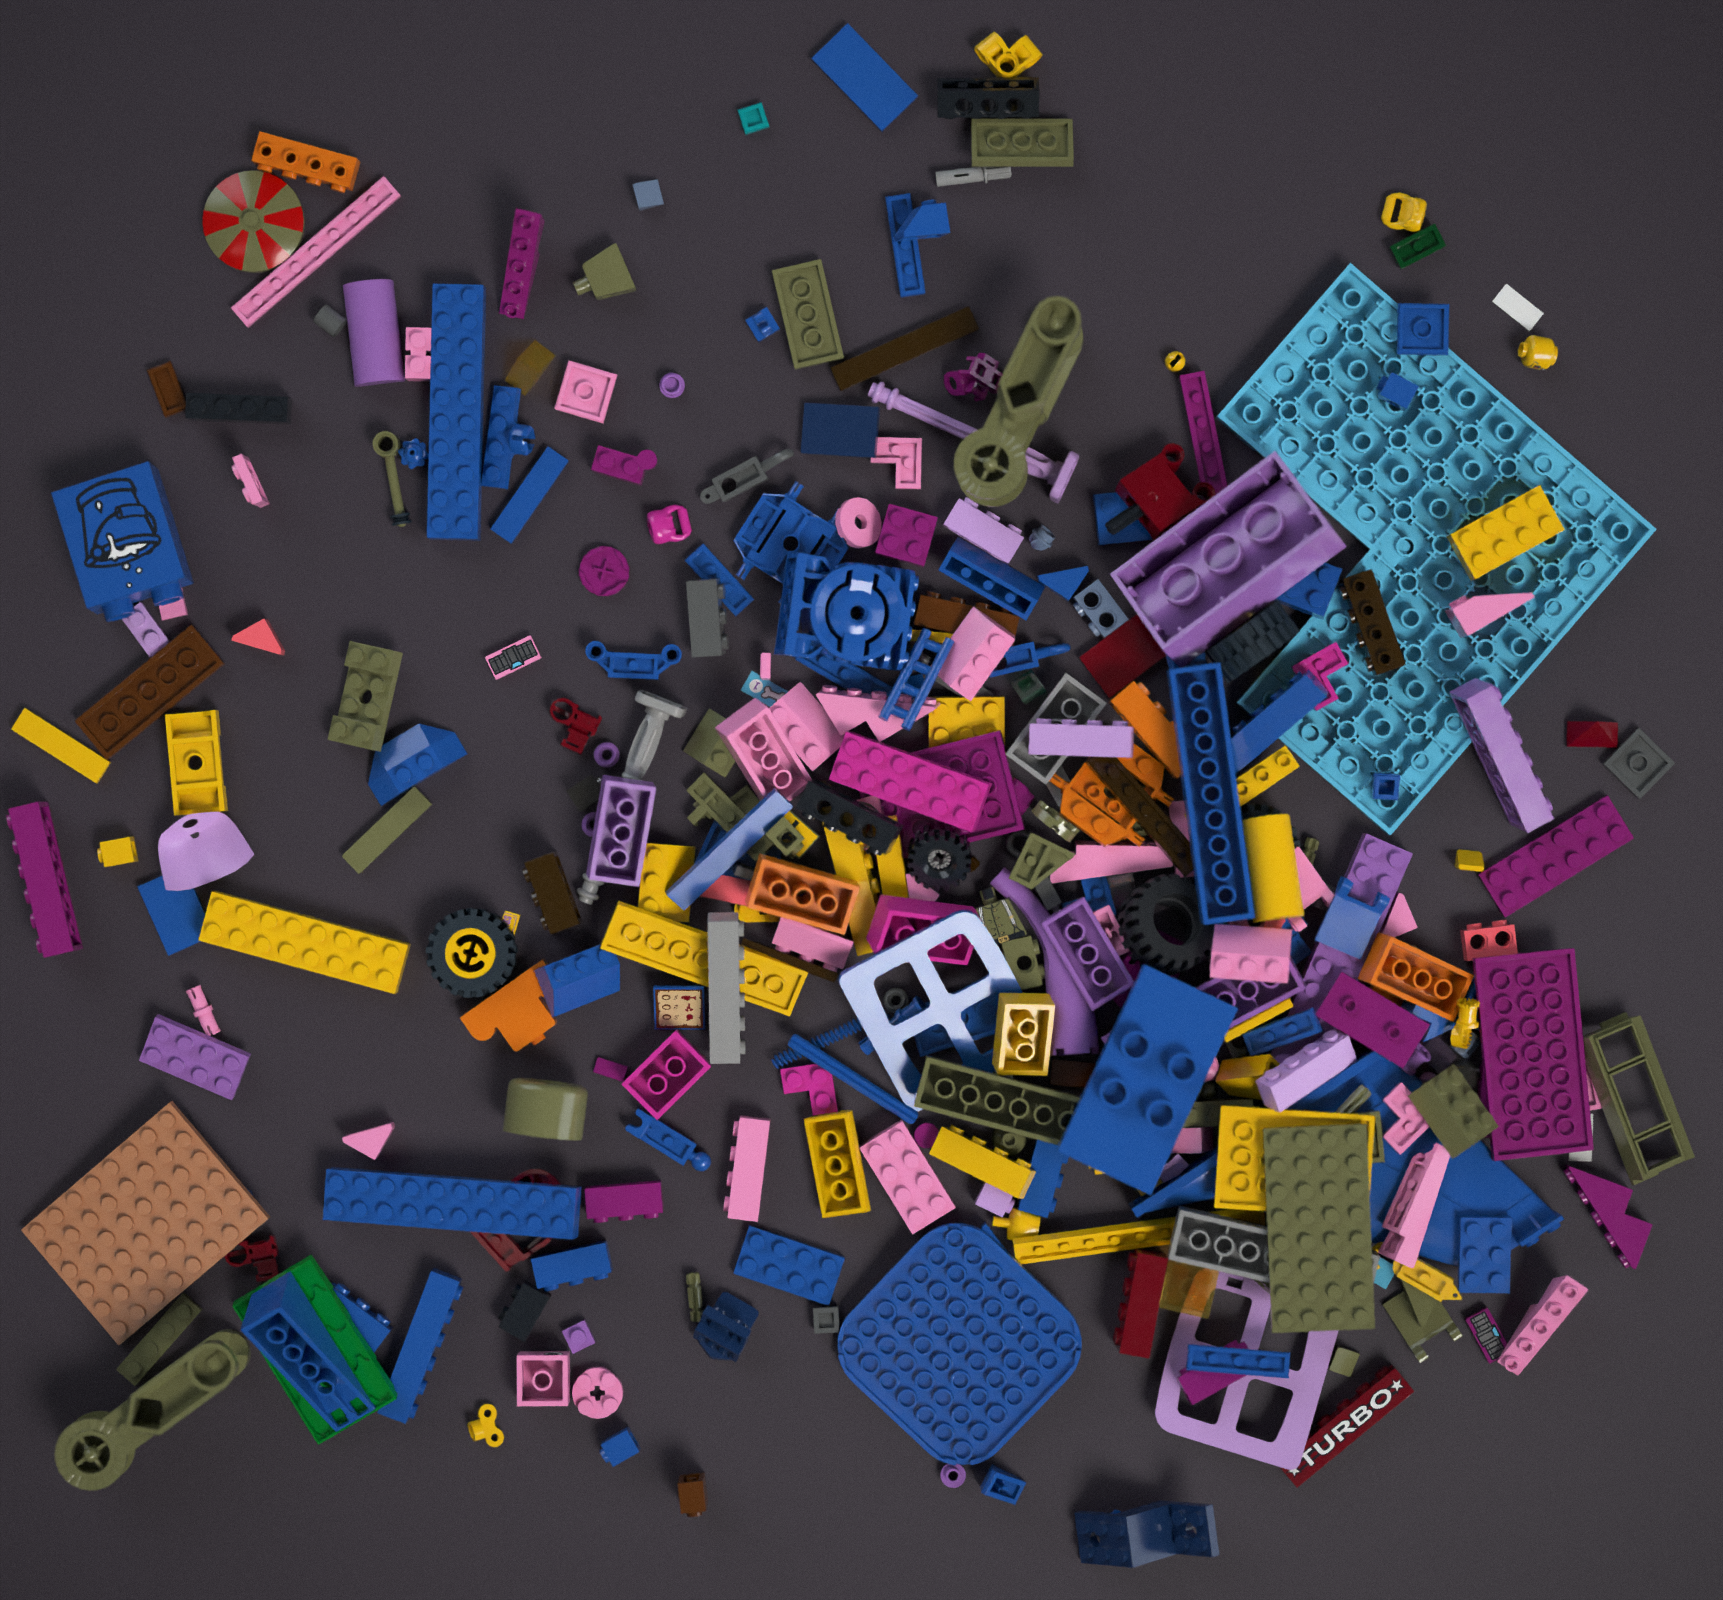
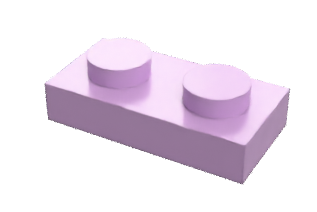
[122,602,171,658]

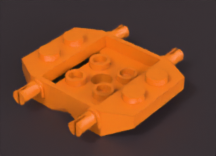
[1049,743,1174,847]

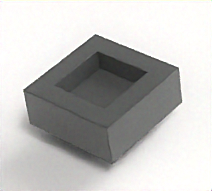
[813,1306,840,1334]

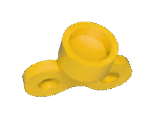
[468,1404,504,1447]

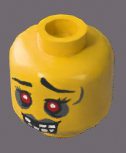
[1518,335,1558,370]

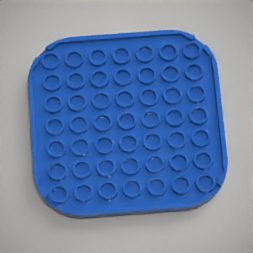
[837,1223,1082,1465]

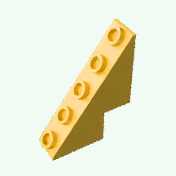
[1184,745,1300,817]

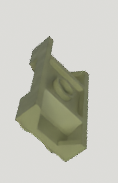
[328,641,403,752]

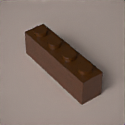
[914,591,1019,647]

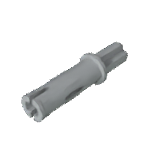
[936,167,1012,187]

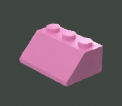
[931,606,1015,701]
[769,682,845,772]
[772,917,854,972]
[1210,924,1292,983]

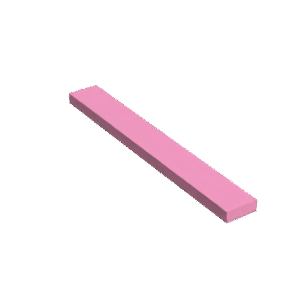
[231,176,401,328]

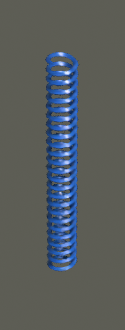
[771,1010,890,1069]

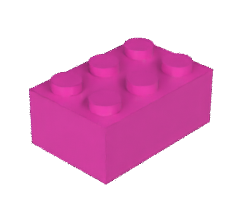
[622,1029,712,1120]

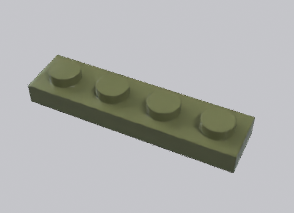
[116,1293,203,1386]

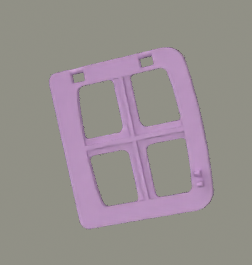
[1155,1268,1339,1470]

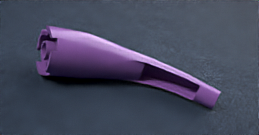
[990,867,1099,1056]

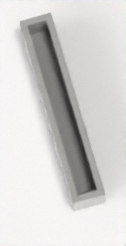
[708,912,745,1064]

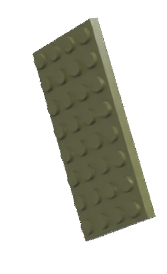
[1263,1123,1375,1333]

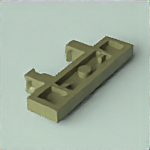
[686,773,775,862]

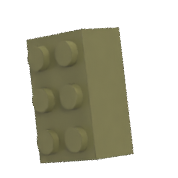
[1408,1064,1499,1159]

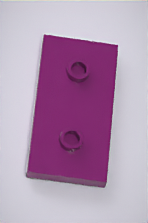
[1316,972,1430,1069]

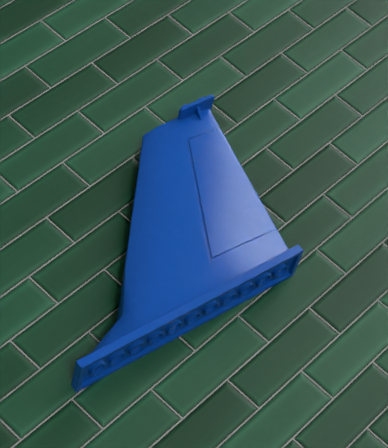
[1128,1048,1564,1267]

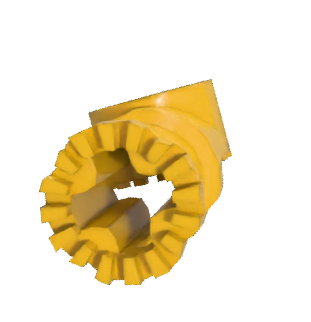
[1451,998,1480,1049]

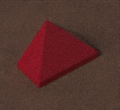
[1566,721,1618,748]

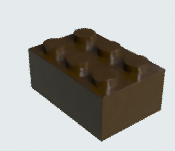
[522,851,583,934]

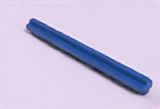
[788,1034,918,1124]

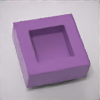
[562,1319,596,1354]

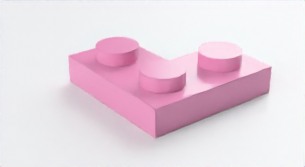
[871,437,922,489]
[1382,1082,1429,1155]

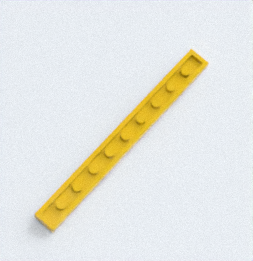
[1013,1209,1265,1264]

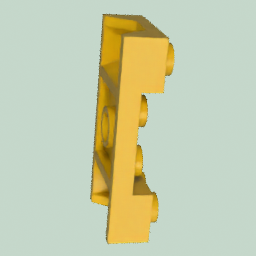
[165,710,228,816]

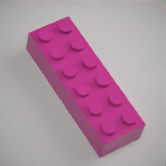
[829,731,992,832]

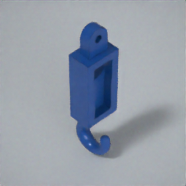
[989,642,1071,678]

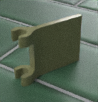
[1382,1291,1463,1363]

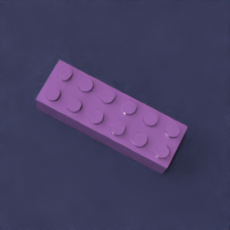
[1449,678,1554,833]

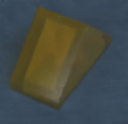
[505,340,555,396]

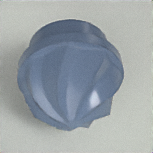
[1029,524,1055,551]

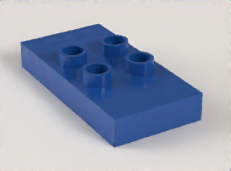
[1056,964,1238,1195]

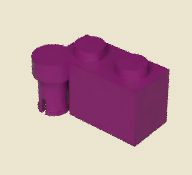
[591,445,658,486]

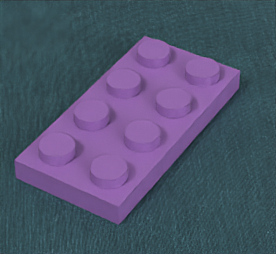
[139,1014,251,1100]

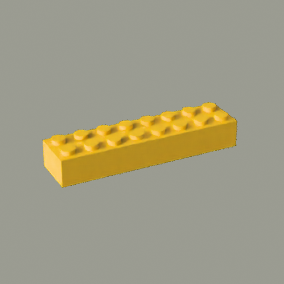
[198,891,411,994]

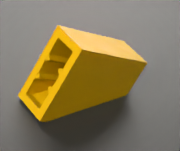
[1215,1054,1280,1100]

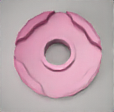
[835,497,882,549]

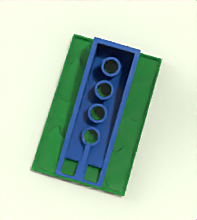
[232,1254,398,1445]

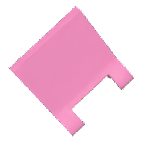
[1287,846,1334,932]

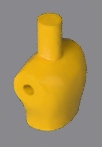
[992,1207,1040,1241]

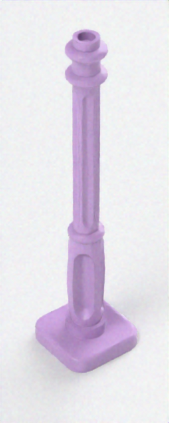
[868,382,1079,504]

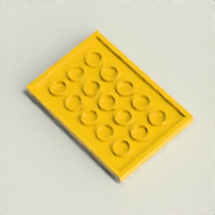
[1214,1105,1375,1211]

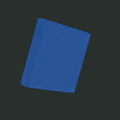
[1396,303,1449,356]

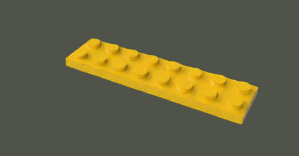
[600,901,808,1016]

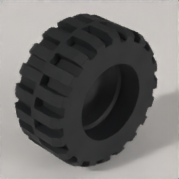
[1118,874,1220,976]

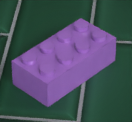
[586,775,656,887]

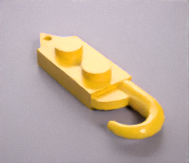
[1372,1242,1462,1302]

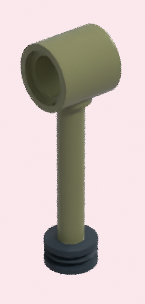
[373,431,412,527]

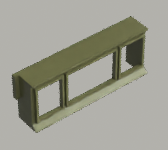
[1583,1012,1695,1185]

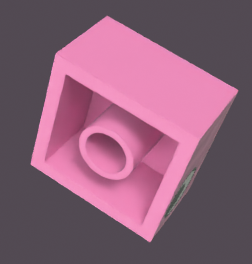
[517,1351,570,1406]

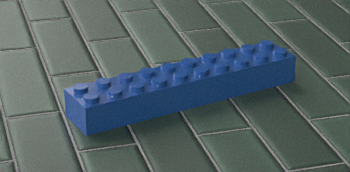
[427,284,486,541]
[1166,663,1255,925]
[323,1167,582,1239]

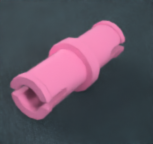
[186,985,221,1036]

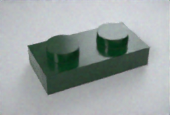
[1389,224,1446,270]

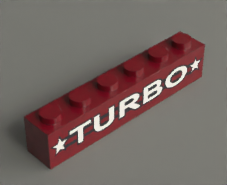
[1280,1365,1414,1488]

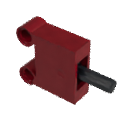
[1105,443,1216,540]

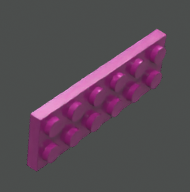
[1477,795,1634,918]

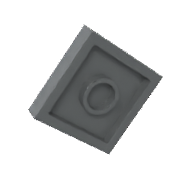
[1602,728,1675,799]

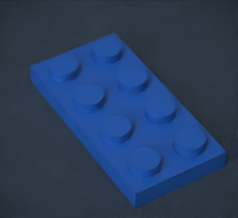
[733,1225,845,1306]

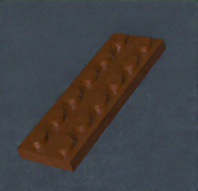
[75,625,225,760]

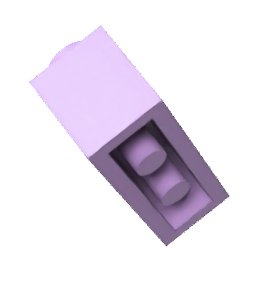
[943,497,1024,565]

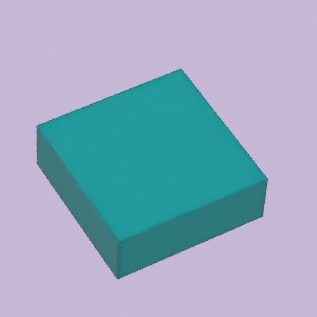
[738,102,770,135]

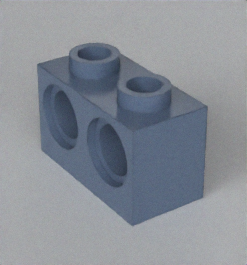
[1072,579,1128,638]

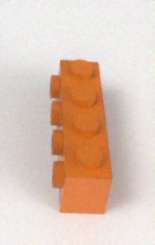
[251,131,360,193]

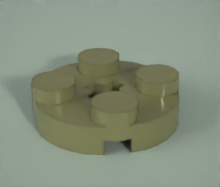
[1032,800,1080,842]

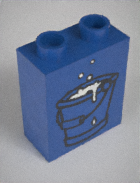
[51,461,194,622]

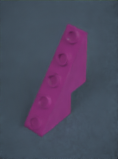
[499,208,545,319]
[1563,1164,1653,1270]

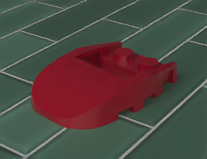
[470,1168,562,1272]

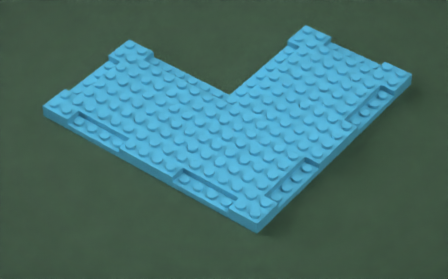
[1216,263,1657,835]

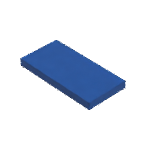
[811,23,918,132]
[914,992,999,1057]

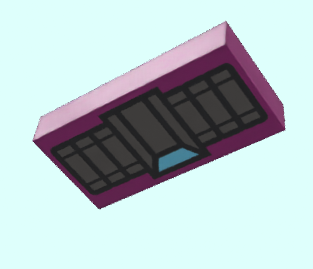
[1464,1306,1507,1364]

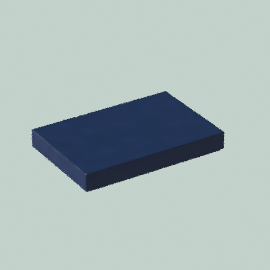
[801,403,880,458]

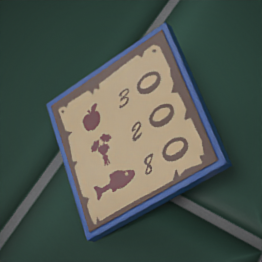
[653,986,705,1030]

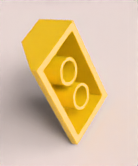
[638,842,696,922]

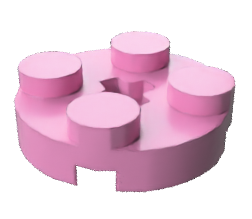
[572,1367,623,1419]

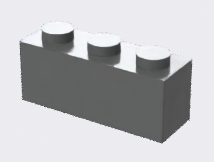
[686,578,729,657]

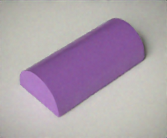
[343,279,405,387]
[1040,897,1134,1011]

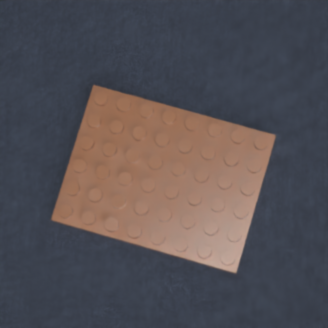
[21,1101,270,1345]

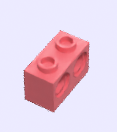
[1460,920,1518,961]

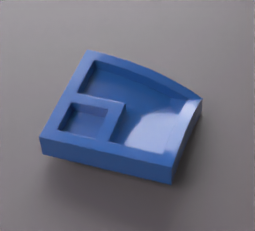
[1093,492,1152,545]

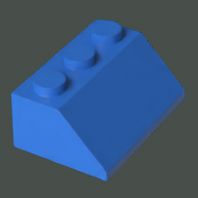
[534,944,620,1017]

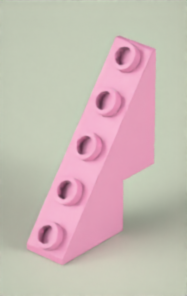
[816,685,940,742]
[1497,1275,1588,1376]

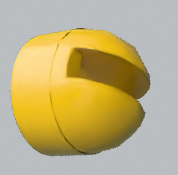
[1165,351,1185,372]

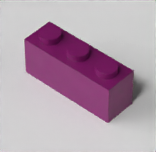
[584,1180,664,1223]
[1176,1340,1248,1405]

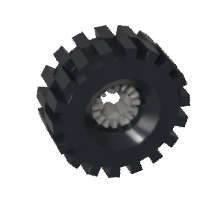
[907,823,971,891]

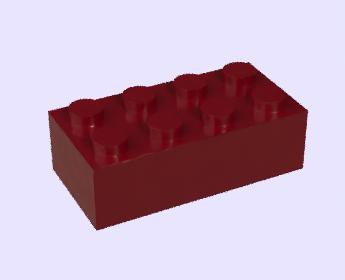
[1113,1248,1168,1359]

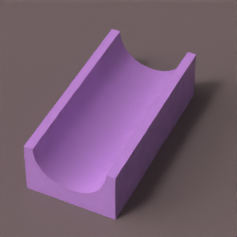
[1110,451,1346,668]

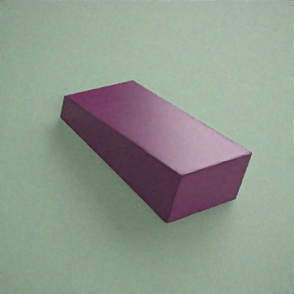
[593,1057,628,1082]

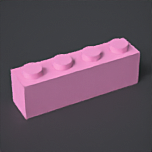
[723,1115,770,1222]

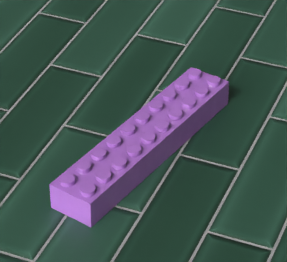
[1267,833,1413,1064]

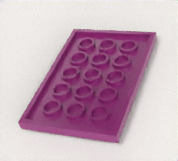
[859,730,1025,865]

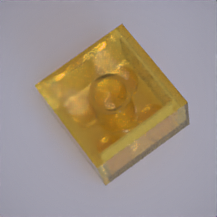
[1159,1260,1219,1319]

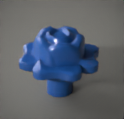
[398,438,429,469]

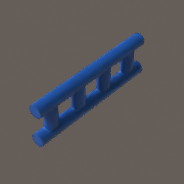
[878,628,954,731]

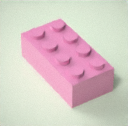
[715,698,812,801]
[859,1119,956,1234]

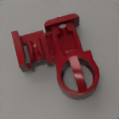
[549,698,602,755]
[225,1234,280,1282]

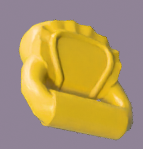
[1381,192,1427,232]

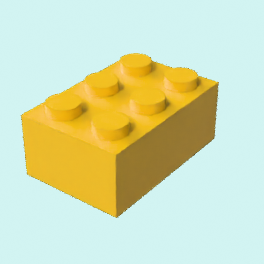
[992,993,1055,1076]

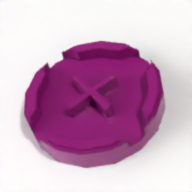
[579,546,630,597]

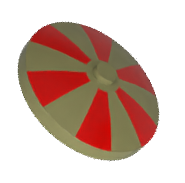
[203,171,305,273]

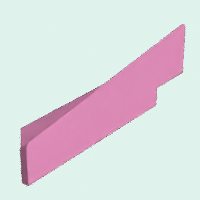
[1050,840,1173,883]
[1378,1143,1450,1268]

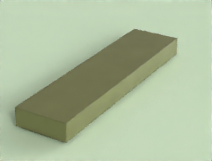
[342,786,433,874]

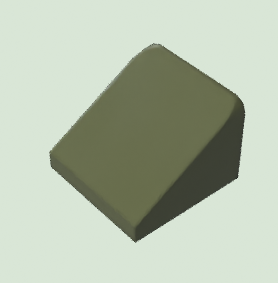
[1328,1344,1360,1377]

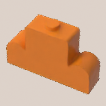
[460,959,557,1051]

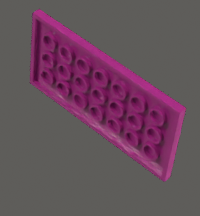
[1473,948,1594,1161]

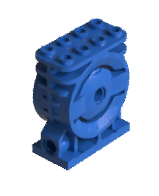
[774,552,919,671]

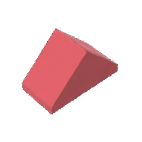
[231,618,285,655]

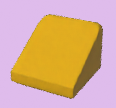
[1455,850,1484,872]

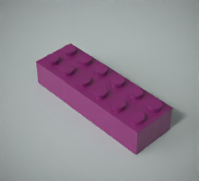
[6,802,83,958]

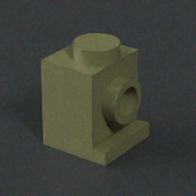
[765,817,805,856]

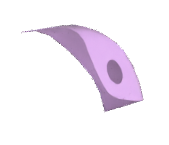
[158,812,254,891]

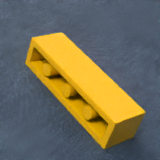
[929,1125,1036,1199]

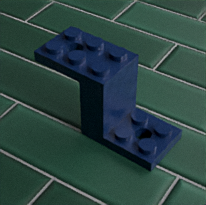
[1074,1500,1219,1568]

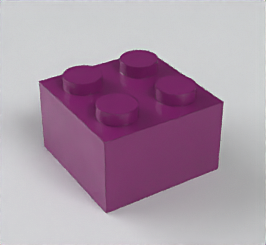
[875,504,938,568]

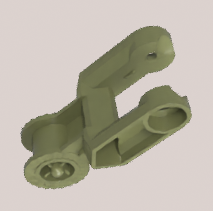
[954,296,1084,507]
[55,1329,251,1491]

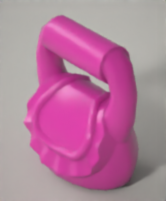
[647,504,692,544]

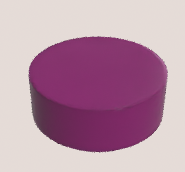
[914,1122,939,1148]

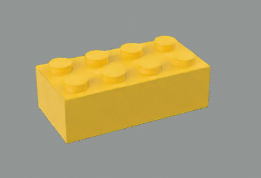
[1446,485,1565,581]

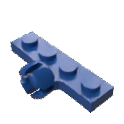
[481,385,535,489]

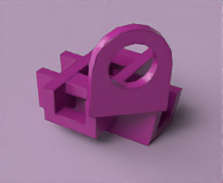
[944,353,1003,402]

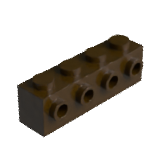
[1338,569,1406,676]

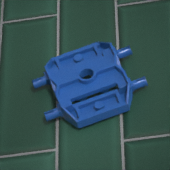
[733,481,849,604]

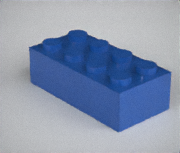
[1273,563,1342,620]

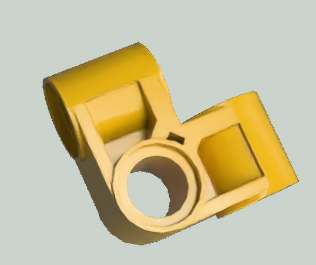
[974,32,1043,78]

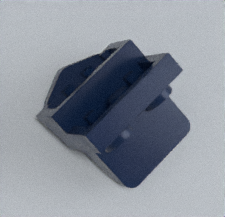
[693,1292,759,1362]

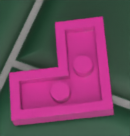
[1291,642,1348,711]
[780,1063,838,1115]

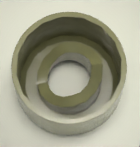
[503,1078,588,1140]

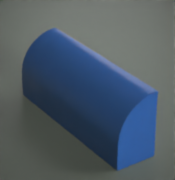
[939,537,1045,620]

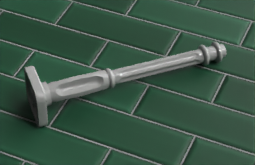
[576,690,687,904]

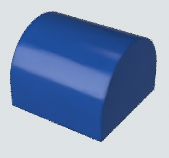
[1371,772,1400,800]

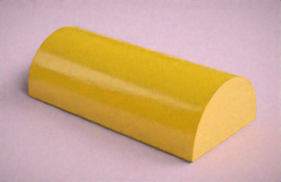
[1242,814,1304,923]
[804,1110,871,1218]

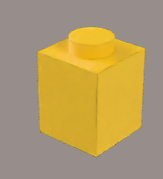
[97,836,139,867]

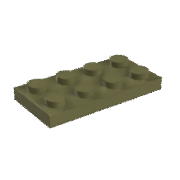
[971,119,1074,167]
[772,259,844,370]

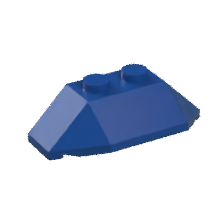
[368,724,468,806]

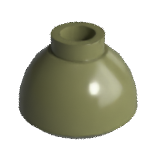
[991,1128,1027,1156]

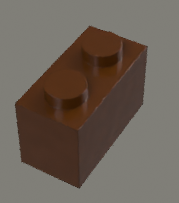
[678,1472,708,1517]

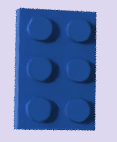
[1457,1216,1512,1293]

